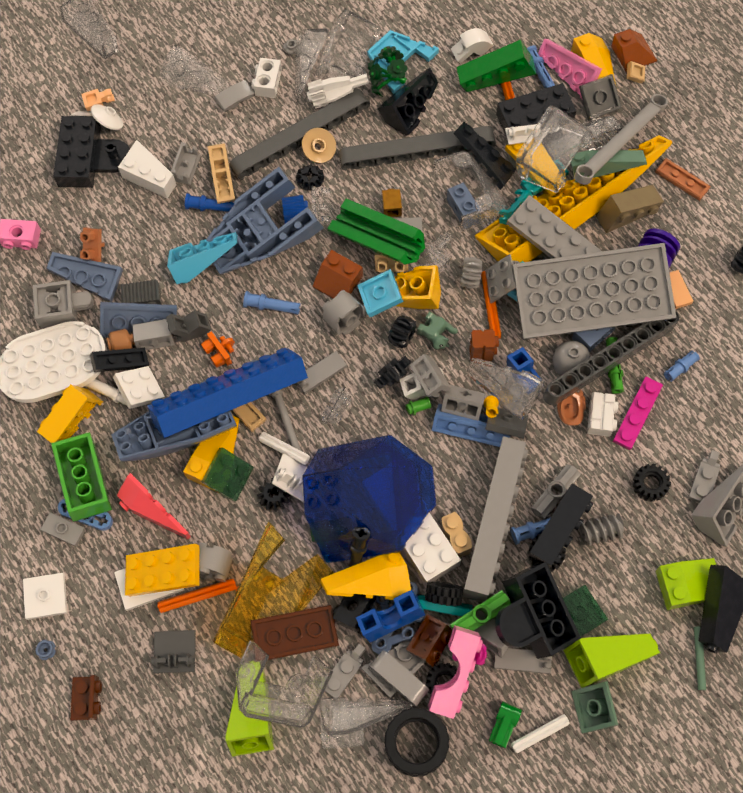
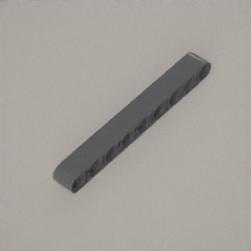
[229,89,370,180]
[339,126,496,171]
[543,312,680,405]

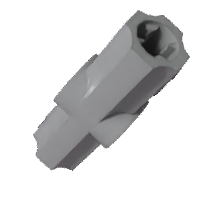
[531,464,581,520]

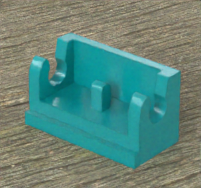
[498,189,533,225]

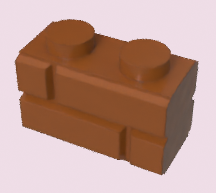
[469,329,499,362]

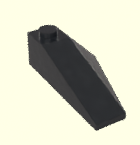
[378,68,438,136]

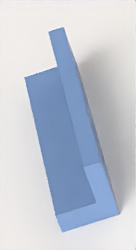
[432,404,510,447]

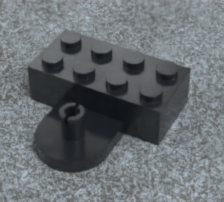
[496,83,576,161]
[53,116,130,188]
[495,562,581,659]

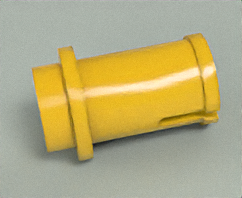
[483,395,499,418]

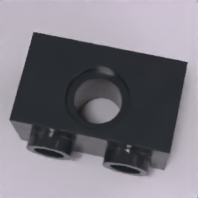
[333,594,376,634]

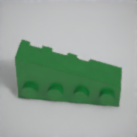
[457,40,536,92]

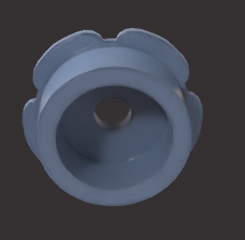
[35,640,56,660]

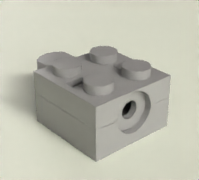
[33,280,94,328]

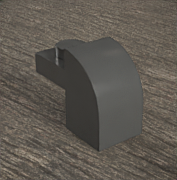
[166,310,211,342]

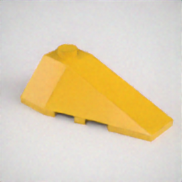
[183,416,240,494]

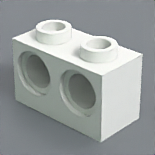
[252,58,282,98]

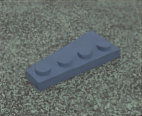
[47,252,123,302]

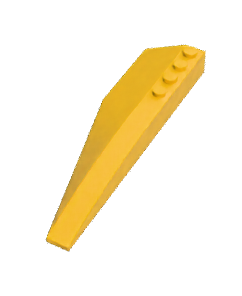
[475,135,672,262]

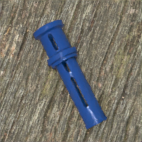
[185,193,234,212]

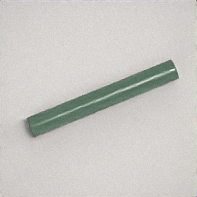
[694,626,706,691]

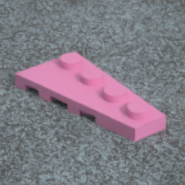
[538,39,602,100]

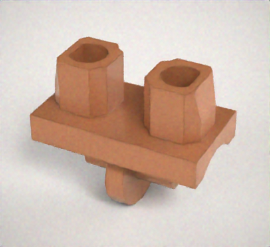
[80,227,105,262]

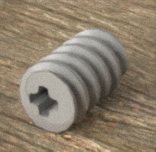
[579,513,624,546]

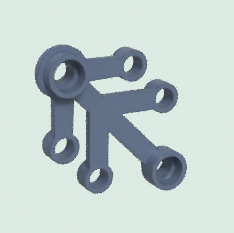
[372,582,425,655]

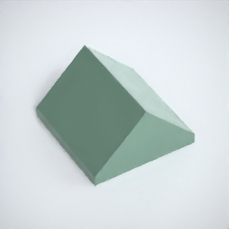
[572,681,618,734]

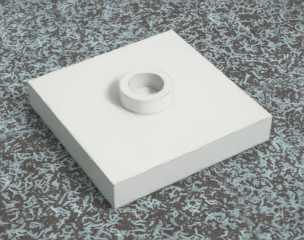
[23,573,67,620]

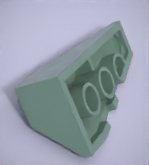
[569,150,647,183]

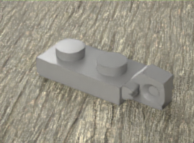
[688,450,720,503]
[320,644,366,700]

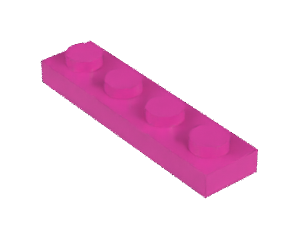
[613,376,663,450]

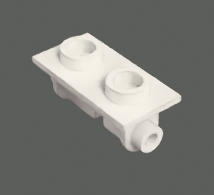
[505,123,544,145]

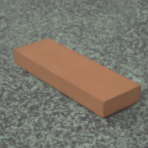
[655,158,711,201]

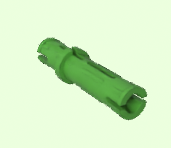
[606,337,624,394]

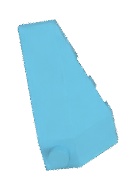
[167,232,238,284]

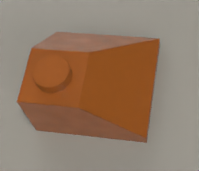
[611,29,657,73]

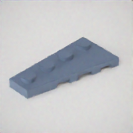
[100,302,177,338]

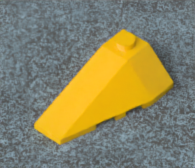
[571,33,616,85]
[362,265,441,309]
[320,552,411,600]

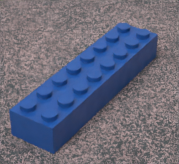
[147,348,308,438]

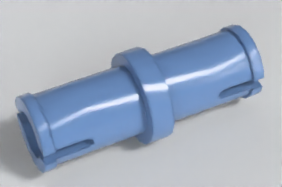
[664,350,700,382]

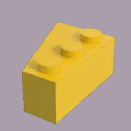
[37,384,103,443]

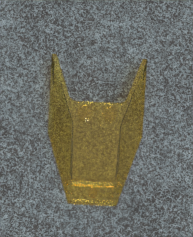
[213,521,335,658]

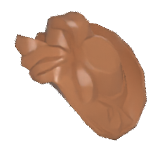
[557,390,586,425]

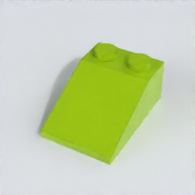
[655,558,716,610]

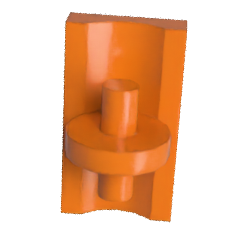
[201,331,235,368]

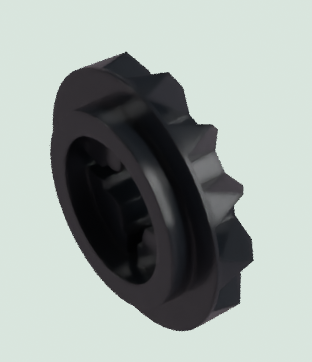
[296,164,324,190]

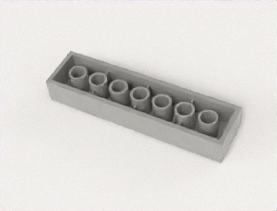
[463,436,528,603]

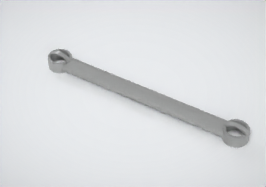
[574,94,668,185]

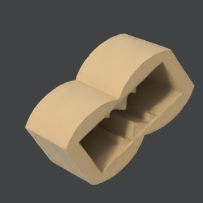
[441,512,472,558]

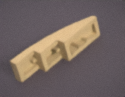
[208,143,235,204]

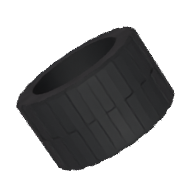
[384,707,449,777]

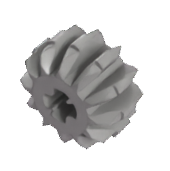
[460,257,482,289]

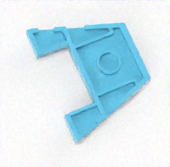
[367,30,439,94]

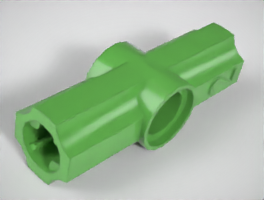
[450,590,511,631]

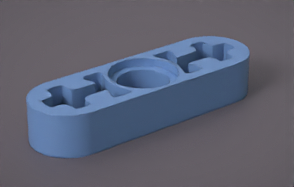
[58,499,113,531]

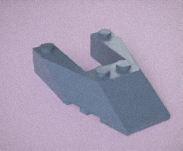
[206,167,324,274]

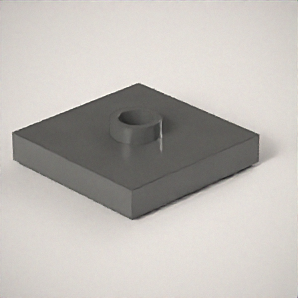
[579,74,622,120]
[485,408,529,439]

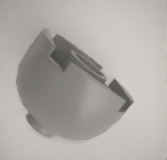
[552,341,590,376]

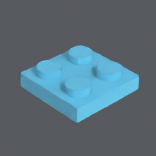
[357,269,404,317]

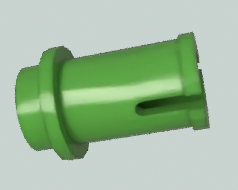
[405,397,431,416]

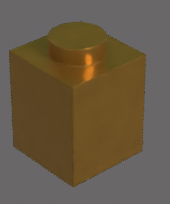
[382,188,402,217]

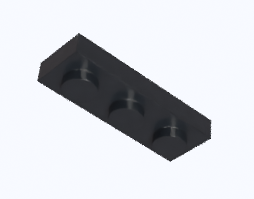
[90,347,149,372]

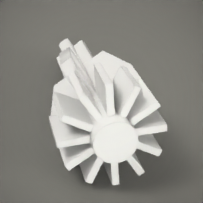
[307,73,369,109]

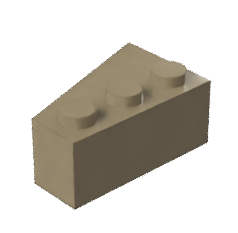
[596,185,664,233]

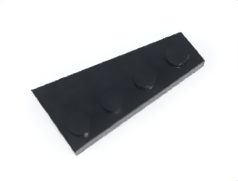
[454,122,516,190]

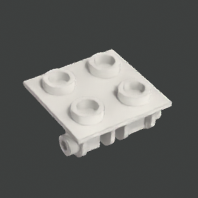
[272,453,316,503]

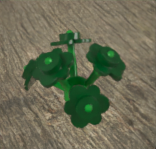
[368,46,408,97]

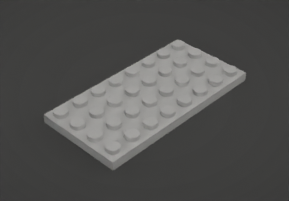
[512,243,677,340]

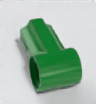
[489,701,522,748]

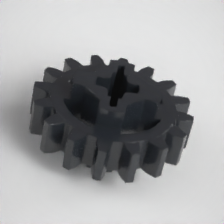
[374,355,411,389]

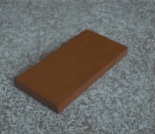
[250,605,339,662]

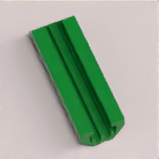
[327,198,425,265]

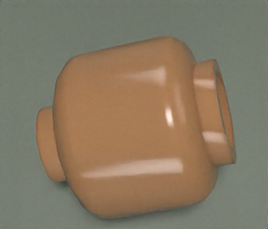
[106,329,135,350]

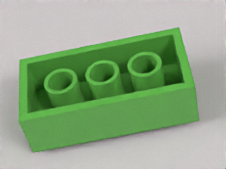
[51,432,112,522]

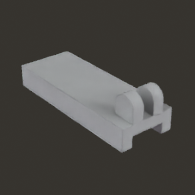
[297,351,347,394]
[494,648,552,674]

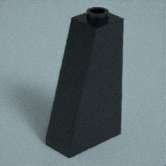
[698,565,743,654]

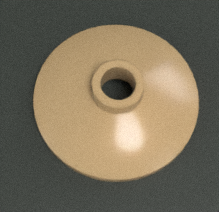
[302,128,336,163]

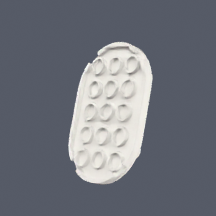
[0,321,107,403]

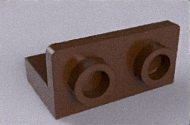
[406,614,452,667]
[70,675,102,721]

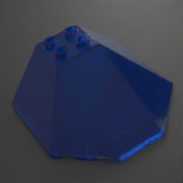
[302,435,436,563]

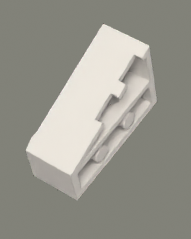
[118,140,176,199]

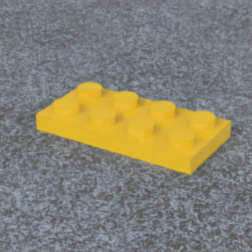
[125,544,199,597]

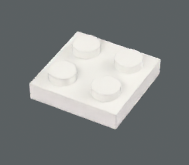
[113,366,165,409]

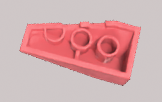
[117,473,191,539]

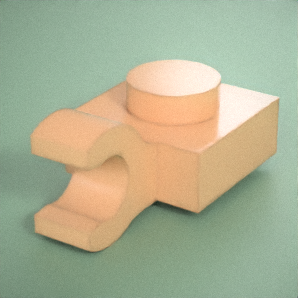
[81,89,115,112]

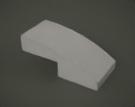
[214,80,255,111]

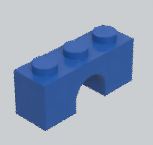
[356,590,426,643]

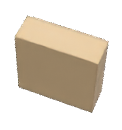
[627,61,645,83]

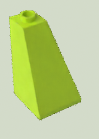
[563,633,660,688]
[225,661,274,757]

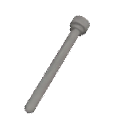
[269,389,306,466]

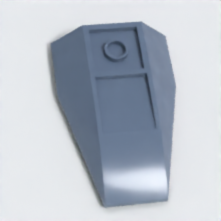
[111,380,237,461]

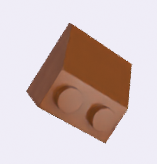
[312,250,363,298]

